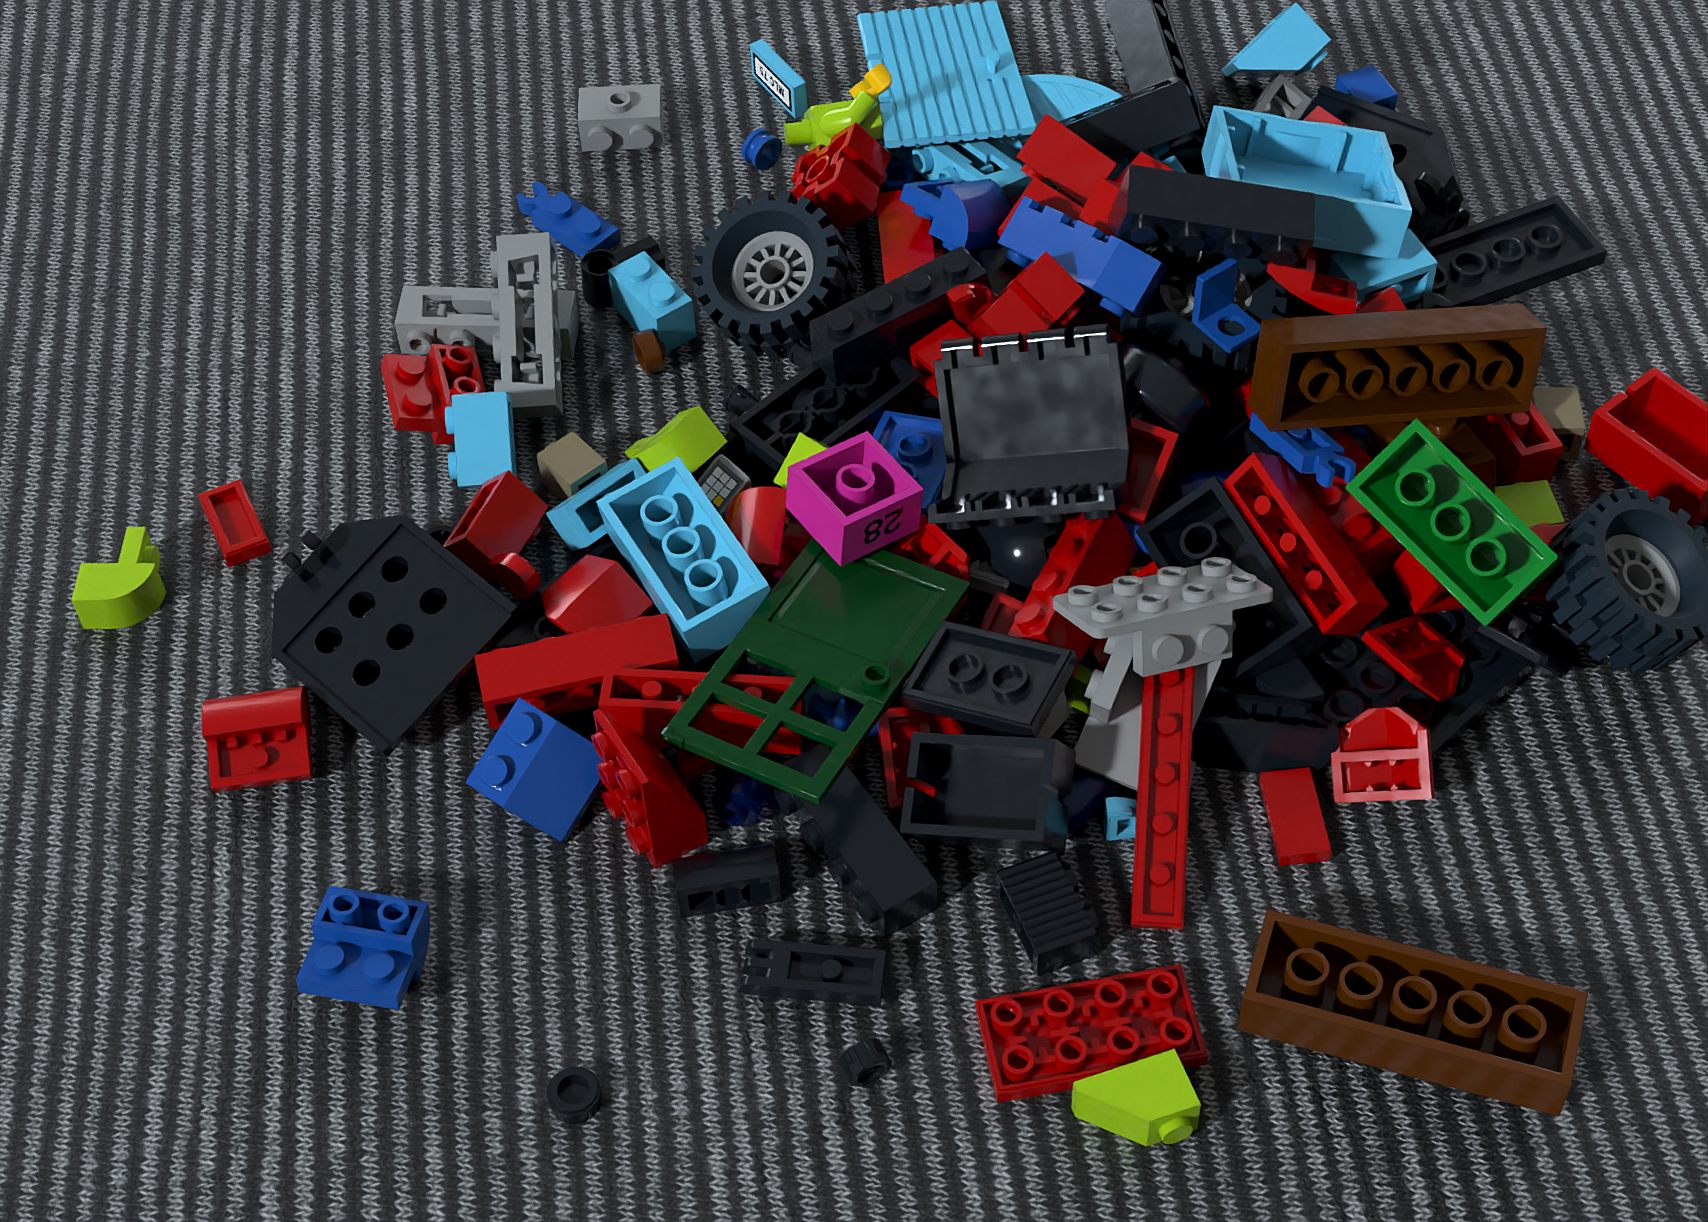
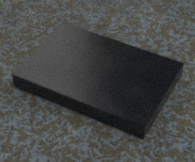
[898,620,1079,738]

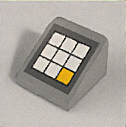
[697,454,752,520]

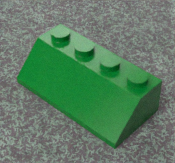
[1345,418,1561,628]

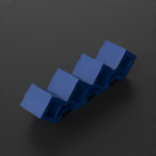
[998,195,1167,319]

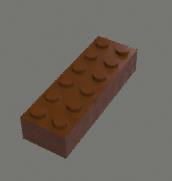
[1248,303,1547,432]
[1237,909,1588,1116]

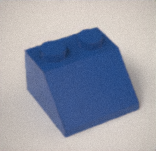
[465,697,603,844]

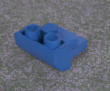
[899,178,1012,251]
[296,886,430,1010]

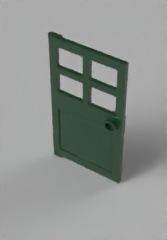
[658,537,971,805]

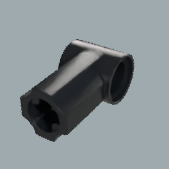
[580,236,665,307]

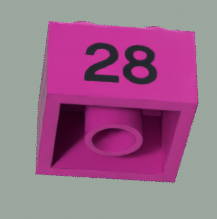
[786,431,924,567]

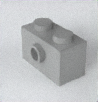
[578,84,664,152]

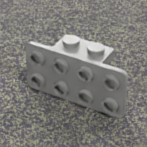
[1053,557,1273,677]
[1074,618,1236,791]

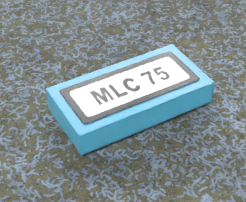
[750,39,808,119]

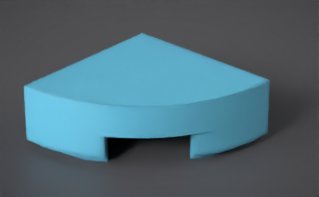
[1103,797,1137,841]

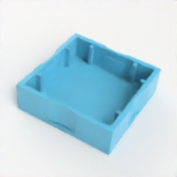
[1201,105,1412,260]

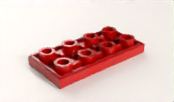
[975,964,1208,1103]

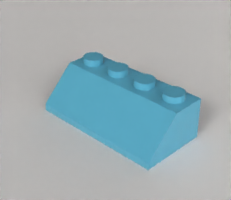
[1221,2,1331,77]
[596,456,770,664]

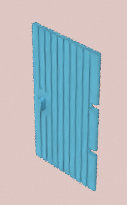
[857,1,1037,148]

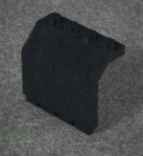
[927,323,1134,530]

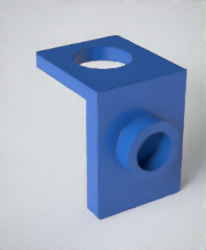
[1192,258,1261,354]

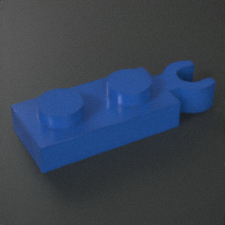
[516,182,621,257]
[1249,412,1356,488]

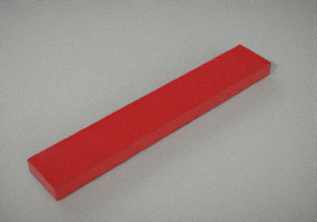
[1130,666,1195,931]

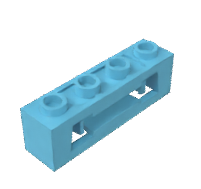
[883,138,1032,196]

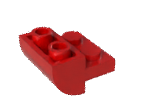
[381,344,486,445]
[724,487,813,588]
[202,686,314,793]

